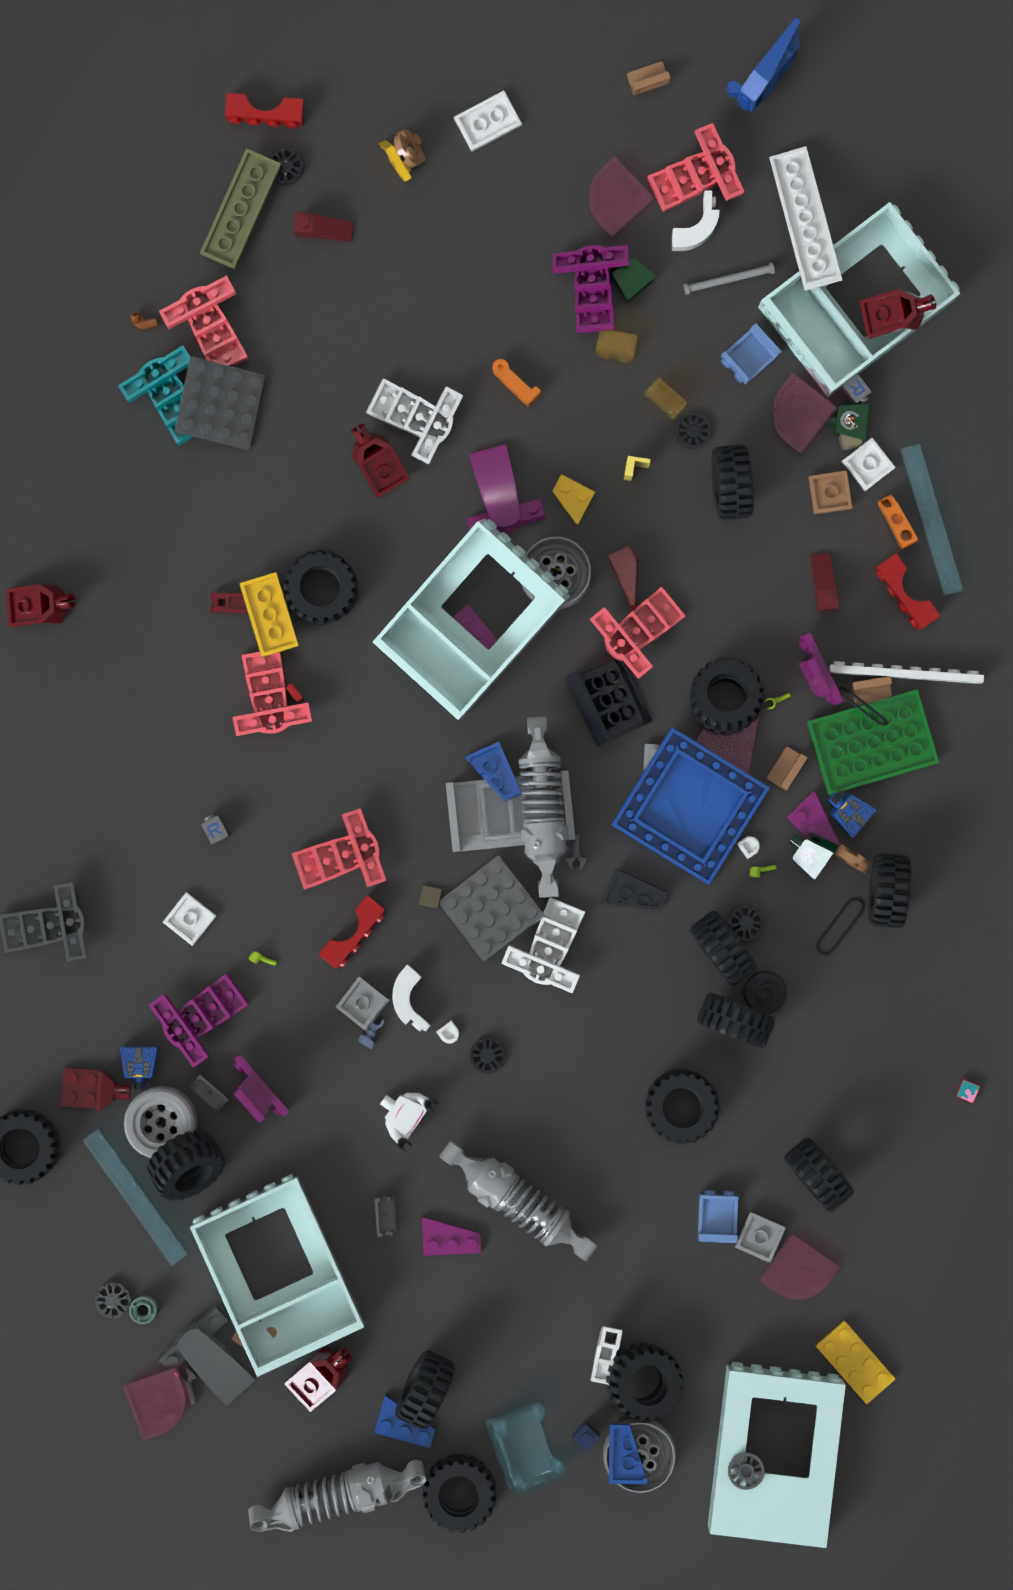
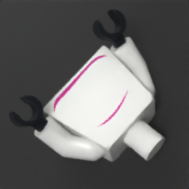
[380,1093,438,1152]

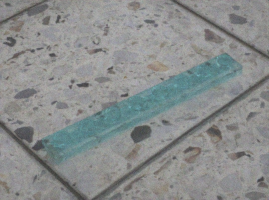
[900,444,963,596]
[83,1129,188,1266]

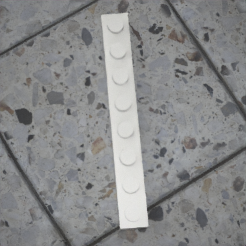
[828,661,984,684]

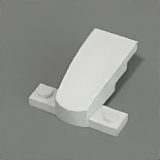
[366,378,463,464]
[501,897,585,993]

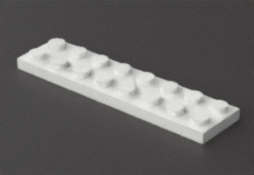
[769,146,842,291]

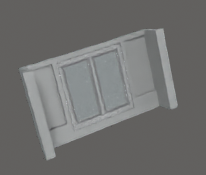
[446,771,575,852]

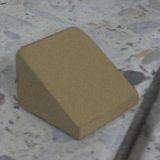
[838,434,863,451]
[419,885,442,908]

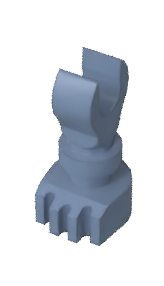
[357,1019,384,1050]

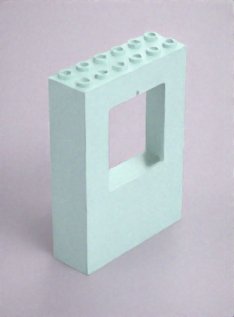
[758,202,960,397]
[373,519,571,720]
[190,1174,364,1377]
[708,1362,846,1548]

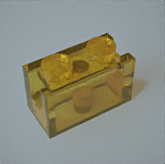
[595,330,638,363]
[645,377,688,420]

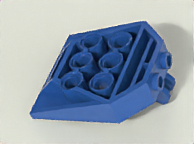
[726,17,800,112]

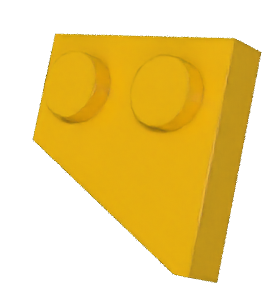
[379,140,412,182]
[552,474,595,525]

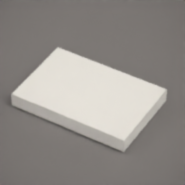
[454,91,522,152]

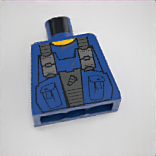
[828,792,877,838]
[120,1046,159,1089]

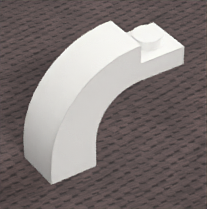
[672,191,719,251]
[393,964,431,1032]
[591,1326,622,1385]

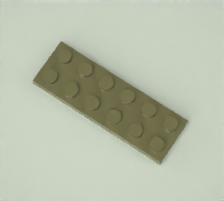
[200,148,282,270]

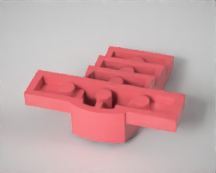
[647,123,745,212]
[159,276,249,367]
[590,586,686,679]
[233,651,312,736]
[291,808,387,890]

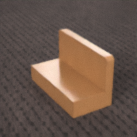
[627,61,671,95]
[851,676,892,705]
[767,747,807,791]

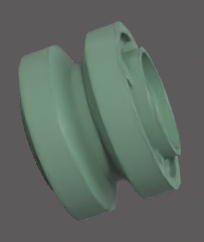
[129,1295,158,1324]

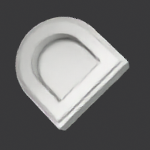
[736,836,760,859]
[436,1020,459,1043]

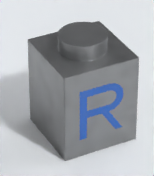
[841,374,871,405]
[201,814,230,845]

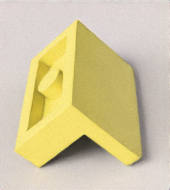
[624,456,651,481]

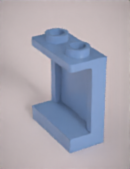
[721,323,782,385]
[697,1190,739,1243]

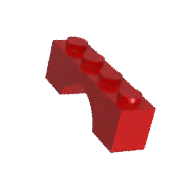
[225,93,304,129]
[875,554,940,630]
[318,895,386,969]

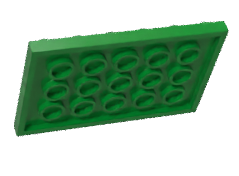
[807,689,939,795]

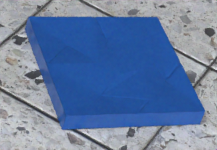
[611,726,770,885]

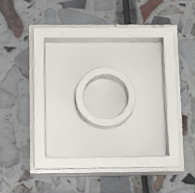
[841,438,896,491]
[163,892,217,946]

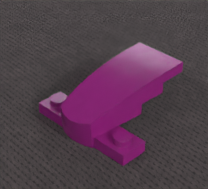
[553,245,630,333]
[466,444,545,533]
[798,632,844,705]
[149,973,250,1068]
[233,1053,290,1123]

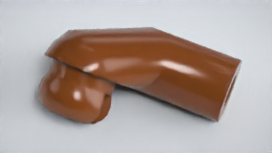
[130,311,158,330]

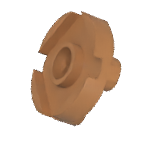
[394,129,425,168]
[834,844,871,874]

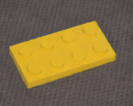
[239,572,299,657]
[815,1320,895,1404]

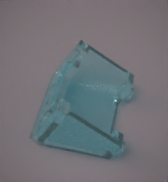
[486,1402,565,1494]

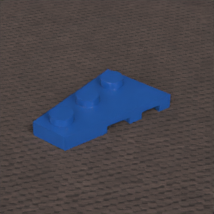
[465,742,522,802]
[374,1394,435,1448]
[609,1423,648,1484]

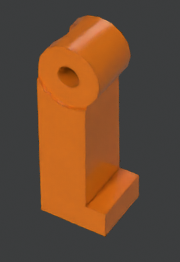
[492,359,541,408]
[878,494,918,551]

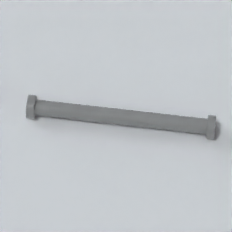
[683,262,775,295]

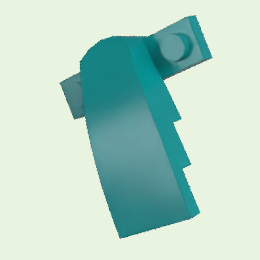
[118,345,193,446]

